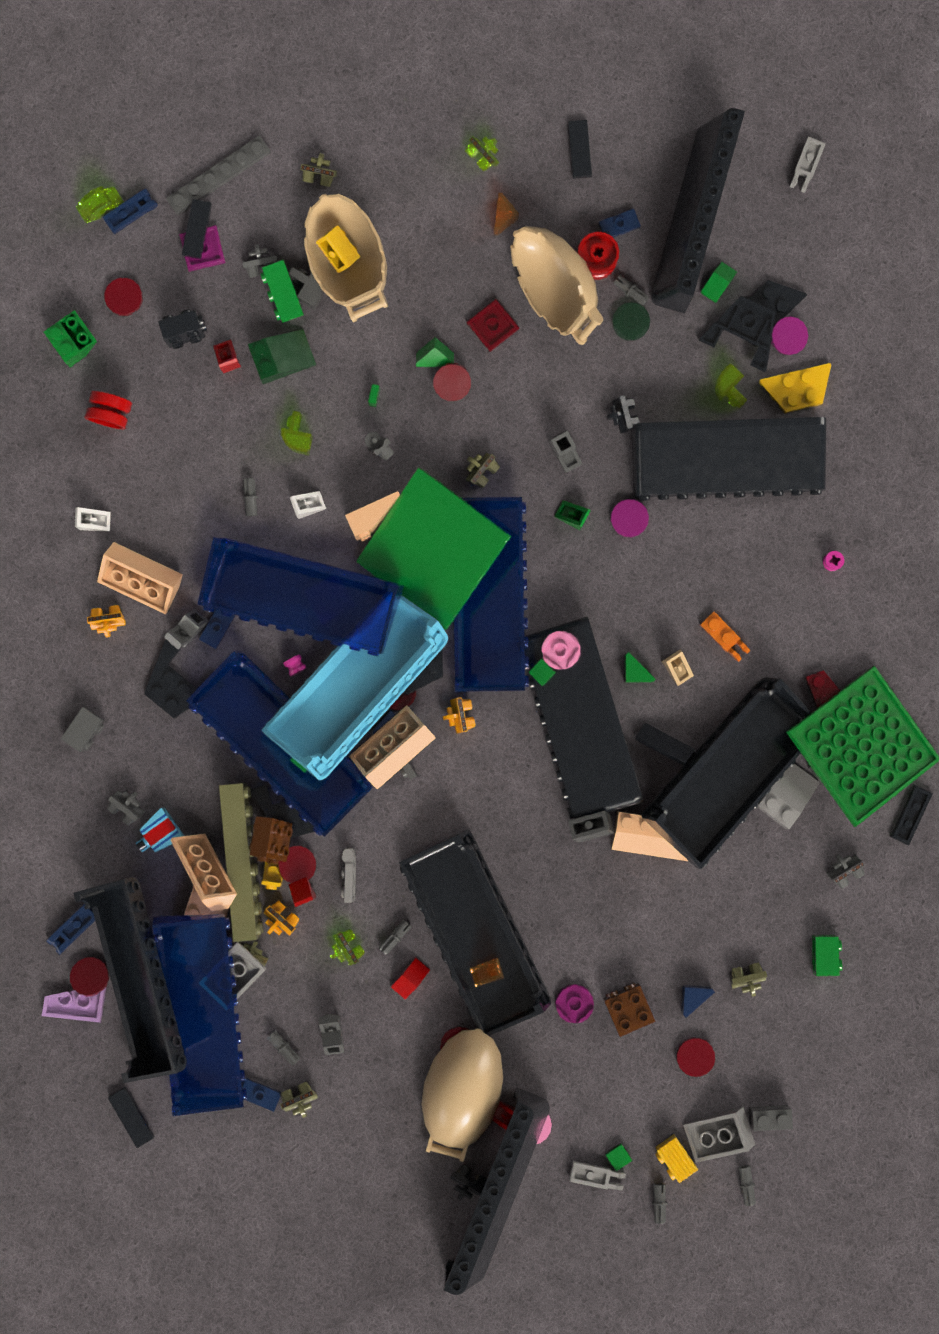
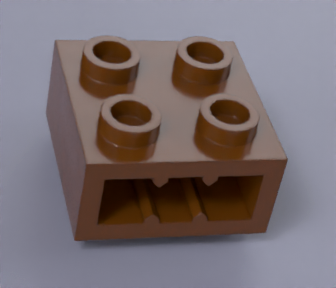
[250,816,292,865]
[603,982,656,1037]

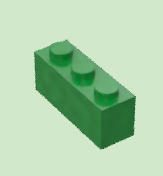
[260,260,304,323]

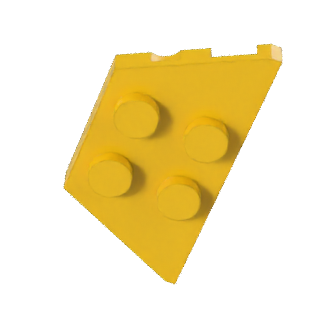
[759,363,831,413]

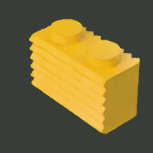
[316,225,361,273]
[655,1134,698,1183]

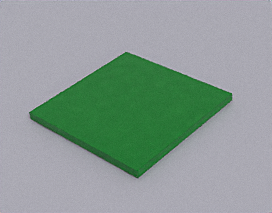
[356,468,511,630]
[787,666,939,827]

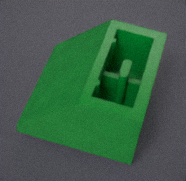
[43,310,97,367]

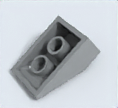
[757,764,820,829]
[199,942,267,1010]
[683,1107,756,1163]

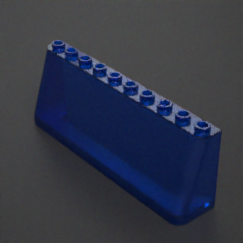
[454,497,529,693]
[197,537,404,656]
[186,651,374,837]
[152,914,247,1116]

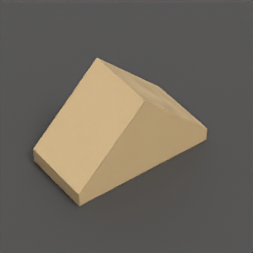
[661,649,694,686]

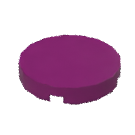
[771,316,808,355]
[611,499,649,538]
[555,984,594,1023]

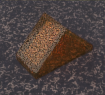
[494,193,519,236]
[470,958,504,987]

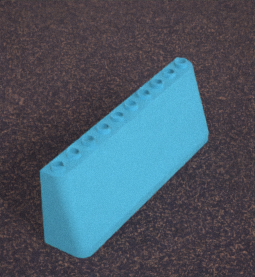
[262,588,448,780]

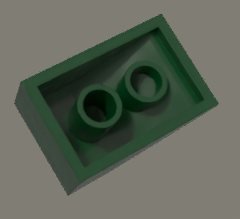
[248,329,316,385]

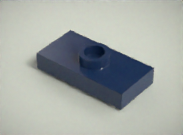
[598,209,641,238]
[199,607,235,649]
[238,1078,282,1112]

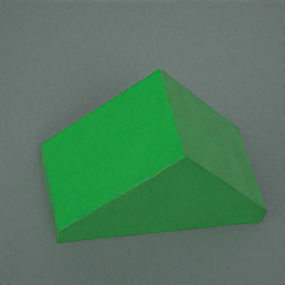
[701,262,737,303]
[416,337,454,367]
[554,500,591,531]
[624,652,656,683]

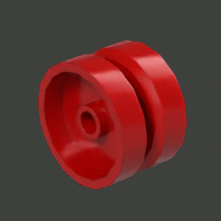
[577,232,619,280]
[84,391,132,430]

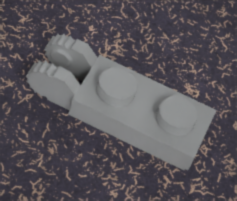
[790,136,826,193]
[341,848,356,903]
[569,1161,626,1190]

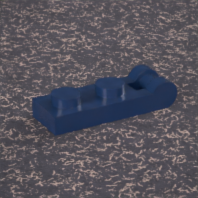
[102,189,158,235]
[46,904,95,955]

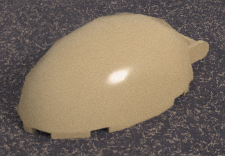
[304,194,388,323]
[510,226,603,345]
[421,1029,503,1162]

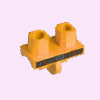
[87,605,126,638]
[442,697,476,734]
[264,901,299,936]

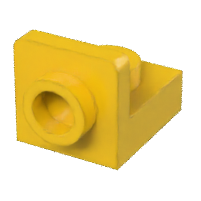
[261,862,283,890]

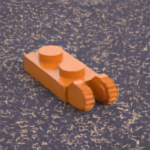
[700,612,750,662]

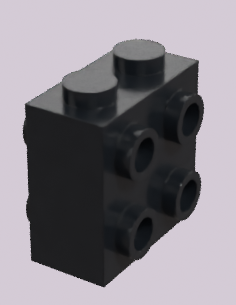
[158,309,207,349]

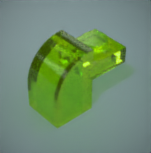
[76,186,124,223]
[715,363,747,409]
[281,411,313,456]

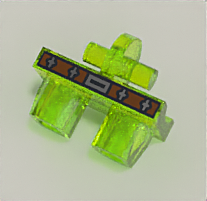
[465,136,500,171]
[330,929,365,966]

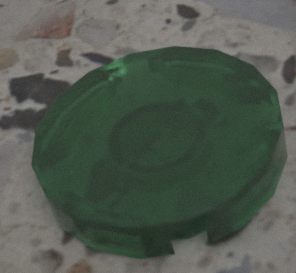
[612,302,650,341]

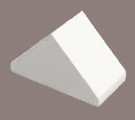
[290,491,326,519]
[75,507,111,531]

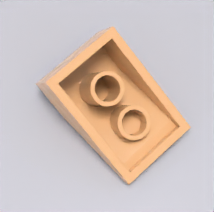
[345,491,400,542]

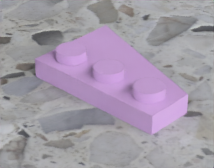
[42,988,106,1023]

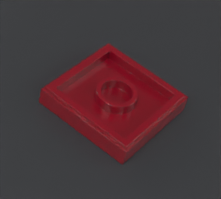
[466,299,519,352]

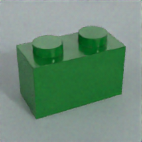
[812,935,842,976]

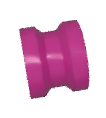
[823,551,844,571]
[283,654,307,677]

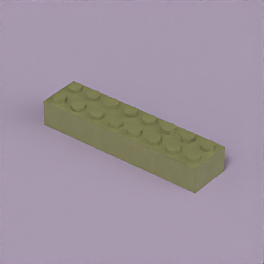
[219,783,264,942]

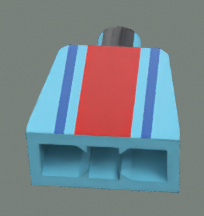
[136,808,185,852]

